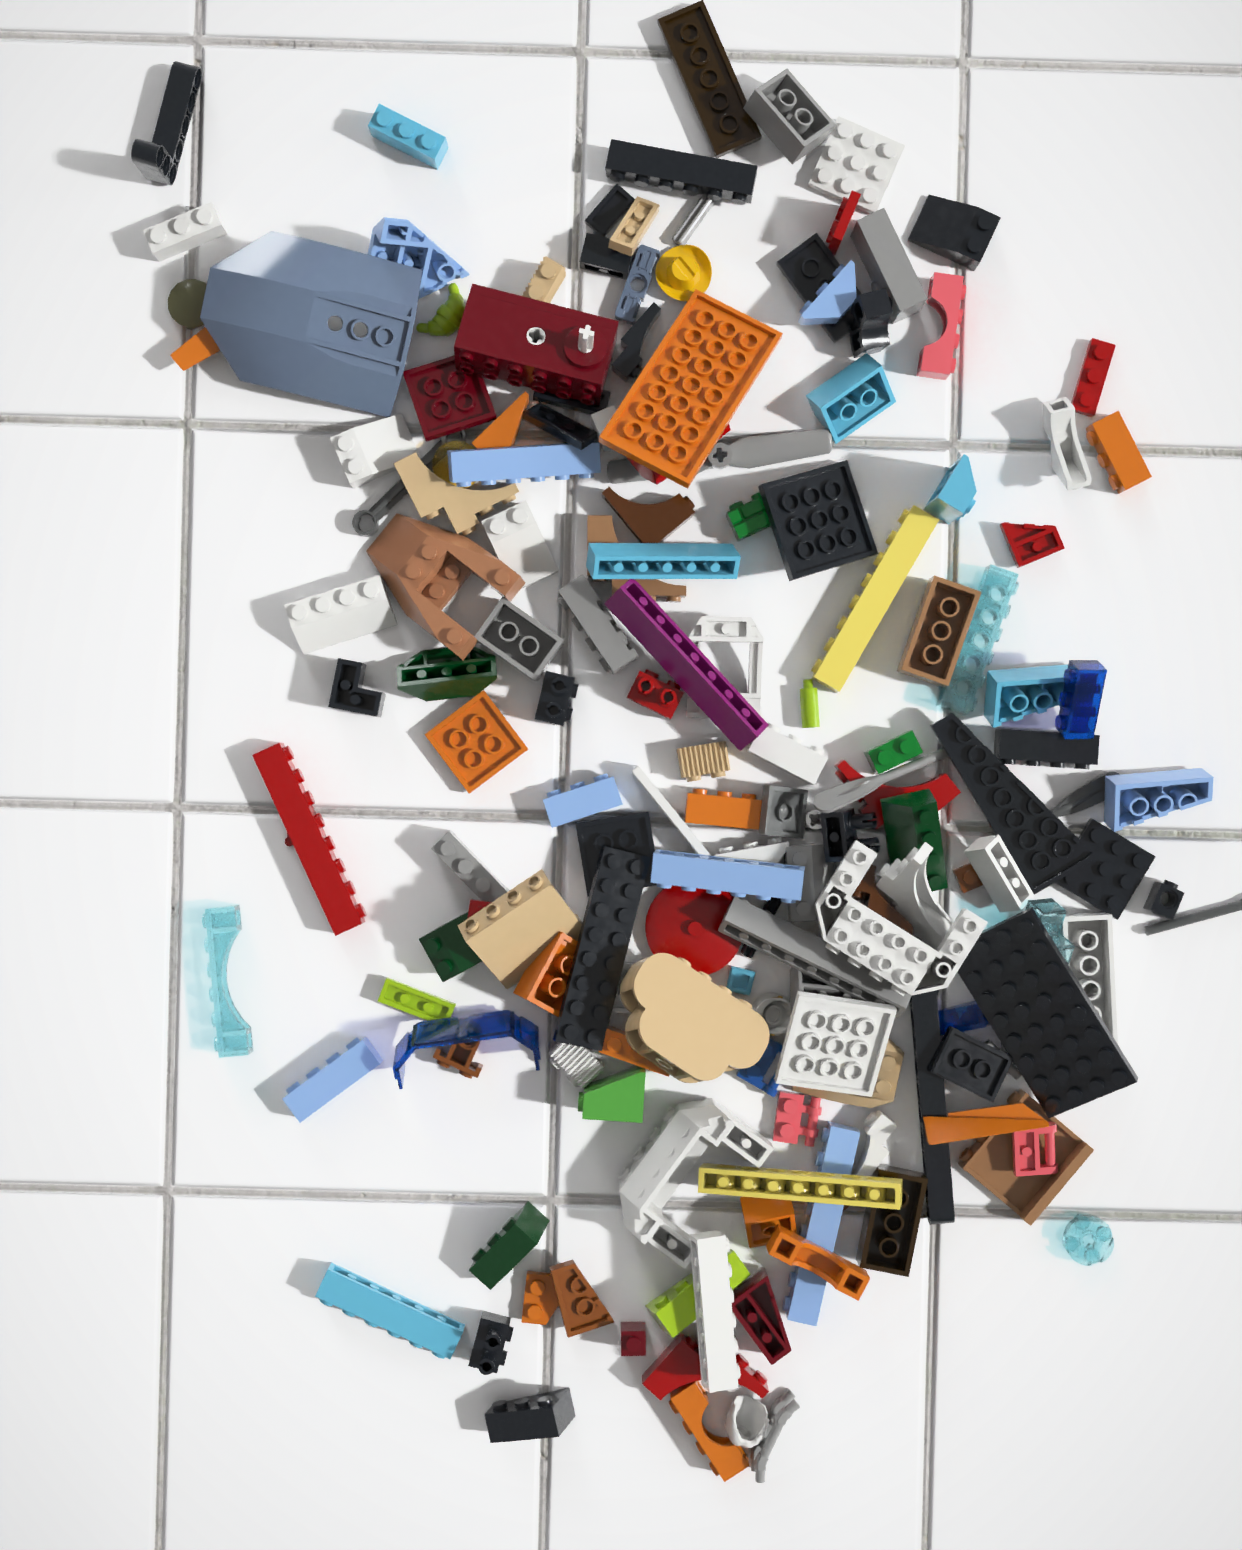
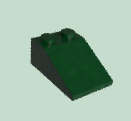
[419,901,489,982]

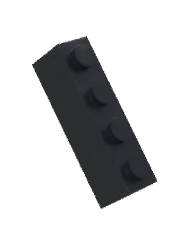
[994,729,1100,770]

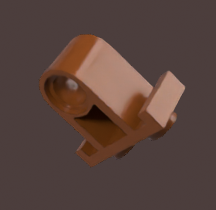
[433,1022,483,1079]

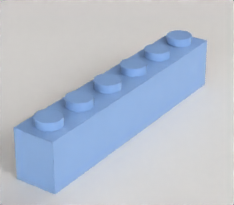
[447,441,601,487]
[651,849,805,903]

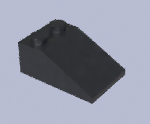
[908,194,1001,271]

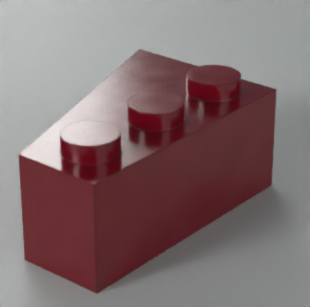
[731,1267,792,1365]

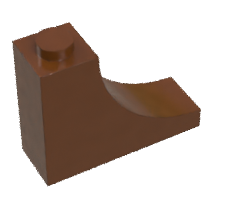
[602,487,695,543]

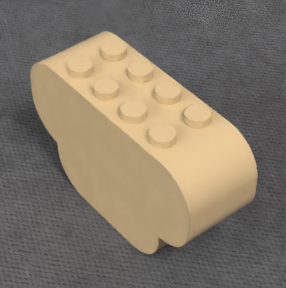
[620,953,770,1083]

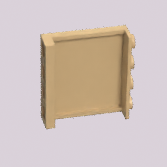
[458,869,582,990]

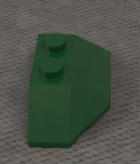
[396,647,497,702]

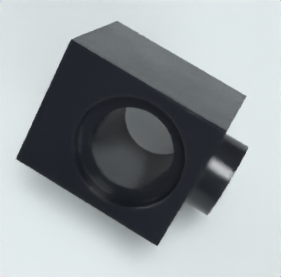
[1143,879,1185,920]

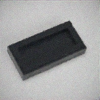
[584,184,635,235]

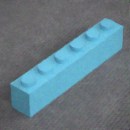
[586,543,741,579]
[315,1263,465,1359]

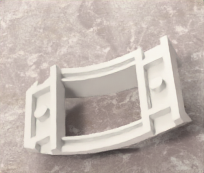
[686,616,764,718]

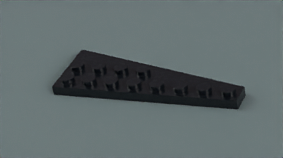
[930,713,1096,895]

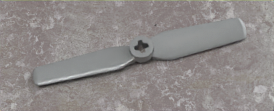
[607,429,833,484]

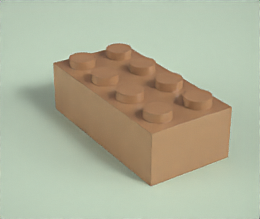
[897,575,981,688]

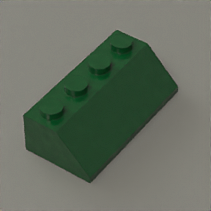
[880,788,948,892]

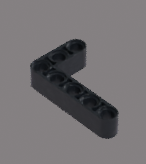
[131,61,202,186]

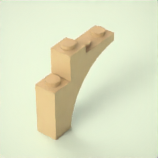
[393,452,519,536]

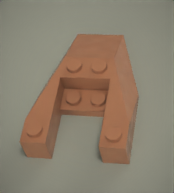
[366,513,525,660]

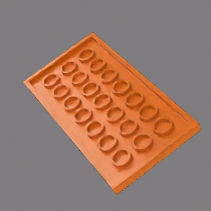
[598,289,783,489]

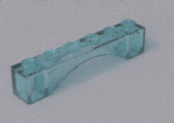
[202,904,254,1058]

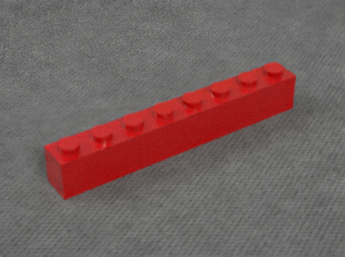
[252,743,367,936]

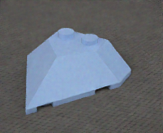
[368,217,470,299]

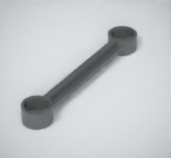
[352,430,467,537]

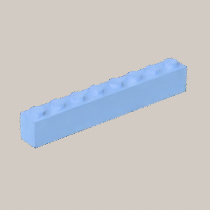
[782,1121,860,1326]

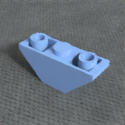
[798,260,856,325]

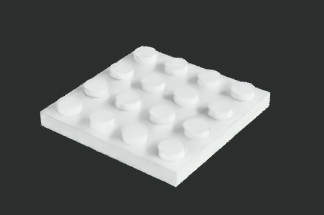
[774,991,897,1097]

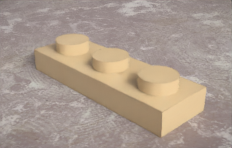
[608,196,660,256]

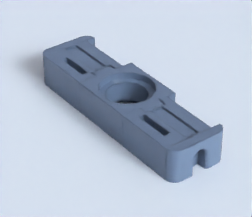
[615,245,660,325]

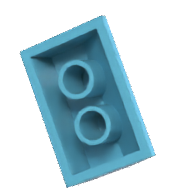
[806,353,896,444]
[924,454,977,524]

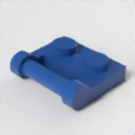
[736,1037,783,1097]

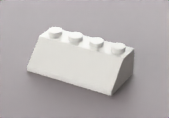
[284,575,398,654]

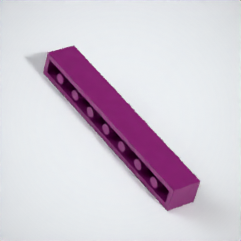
[604,579,769,751]

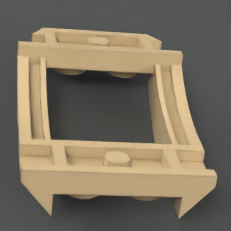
[792,1038,905,1108]

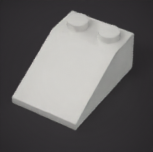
[330,413,421,488]
[481,500,559,589]

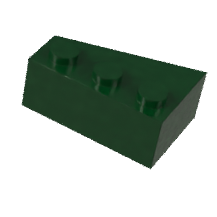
[469,1201,550,1290]

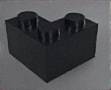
[328,658,386,718]

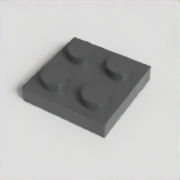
[759,785,808,839]

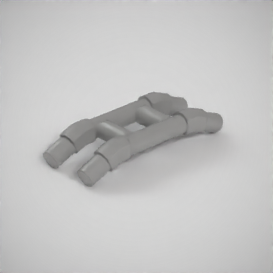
[750,1389,801,1483]

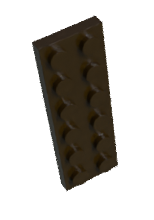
[657,0,762,158]

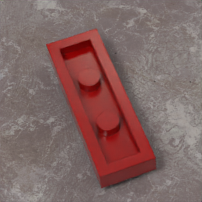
[1071,338,1116,417]

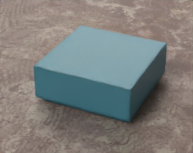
[726,966,755,996]

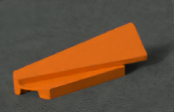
[170,327,220,371]
[923,1102,1049,1145]

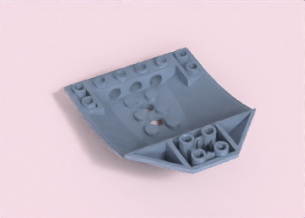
[200,231,422,417]

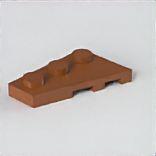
[549,1259,614,1338]

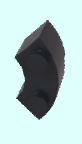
[849,288,893,358]

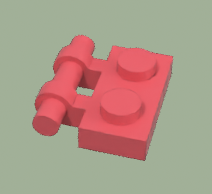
[772,1090,822,1147]

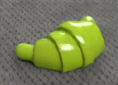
[416,283,465,337]

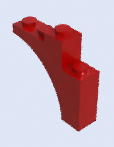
[834,760,961,830]
[642,1332,769,1401]

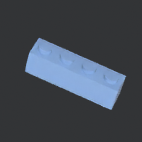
[282,1037,383,1123]

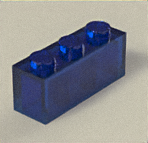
[1055,660,1107,739]

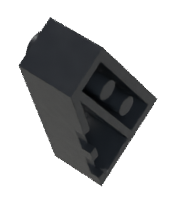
[484,1387,575,1443]

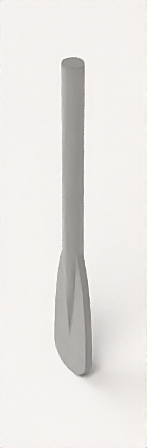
[813,748,948,813]

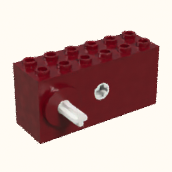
[454,283,619,405]

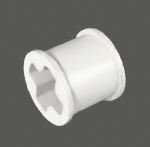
[805,809,822,830]

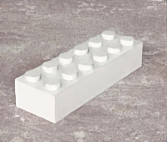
[1055,912,1118,1044]

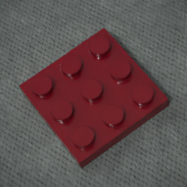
[403,355,497,442]

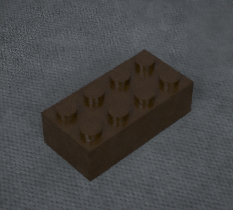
[856,1164,928,1277]

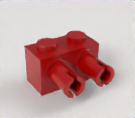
[626,669,684,720]

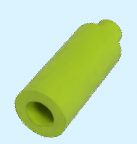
[799,679,820,728]

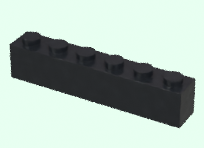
[605,139,758,205]

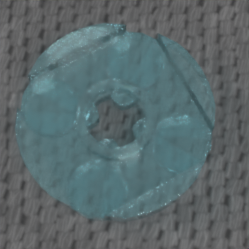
[1062,1214,1114,1266]

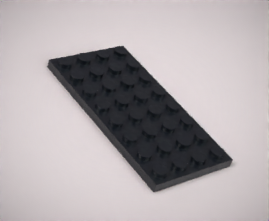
[957,907,1138,1118]

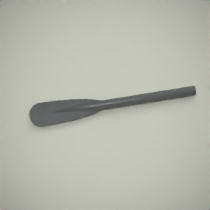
[1050,771,1120,818]
[1144,899,1242,936]

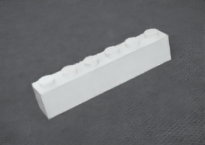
[689,1230,741,1393]

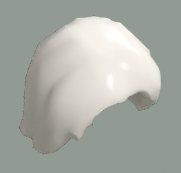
[725,1395,770,1448]

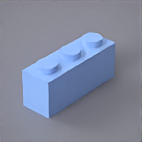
[543,773,623,828]

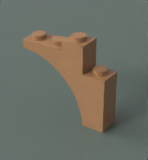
[587,515,686,603]

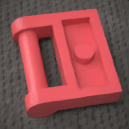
[1012,1121,1058,1177]

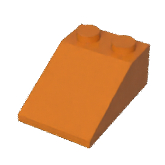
[513,932,578,1017]

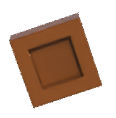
[952,863,983,894]

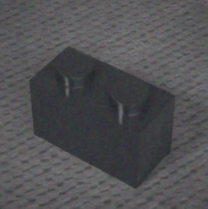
[579,231,635,280]

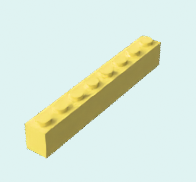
[811,505,939,693]

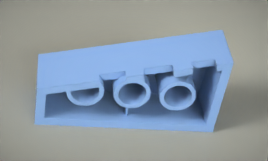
[1104,768,1214,832]

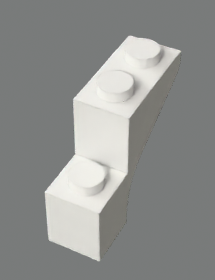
[1043,397,1092,490]

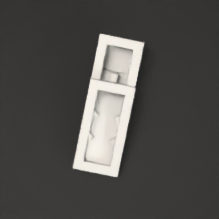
[851,1109,897,1176]

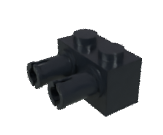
[535,671,579,727]
[820,808,880,862]
[468,1311,514,1375]

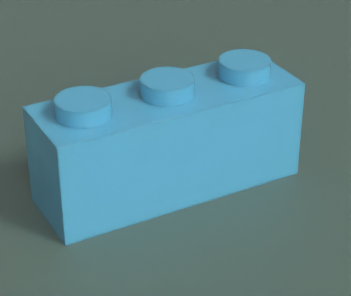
[368,103,449,170]

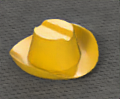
[655,244,712,301]

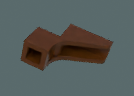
[851,864,913,935]

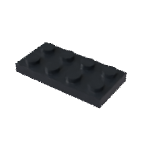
[776,233,862,344]

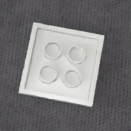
[807,116,906,214]

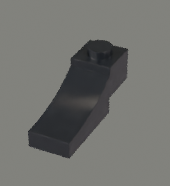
[611,302,661,383]

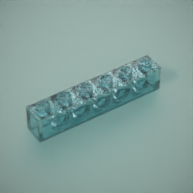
[936,564,1019,715]

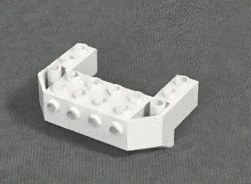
[814,840,988,996]
[618,1098,774,1269]

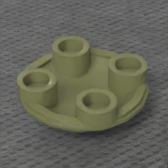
[167,279,207,330]

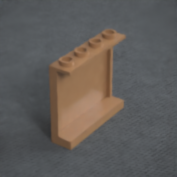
[958,1088,1094,1226]

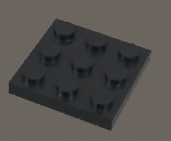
[575,811,657,897]
[1055,818,1156,920]

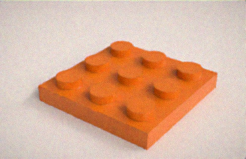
[424,690,529,794]

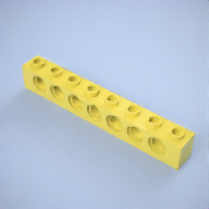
[698,1163,903,1210]

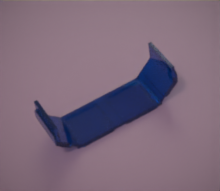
[393,1010,541,1089]

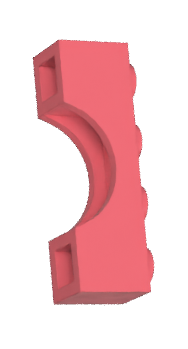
[916,272,966,380]

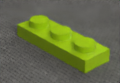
[378,977,456,1028]

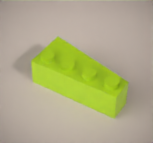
[645,1249,751,1338]

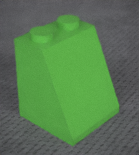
[578,1066,646,1123]

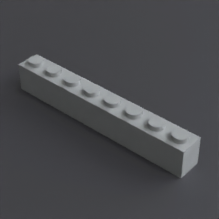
[718,897,911,1019]

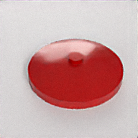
[645,885,741,975]

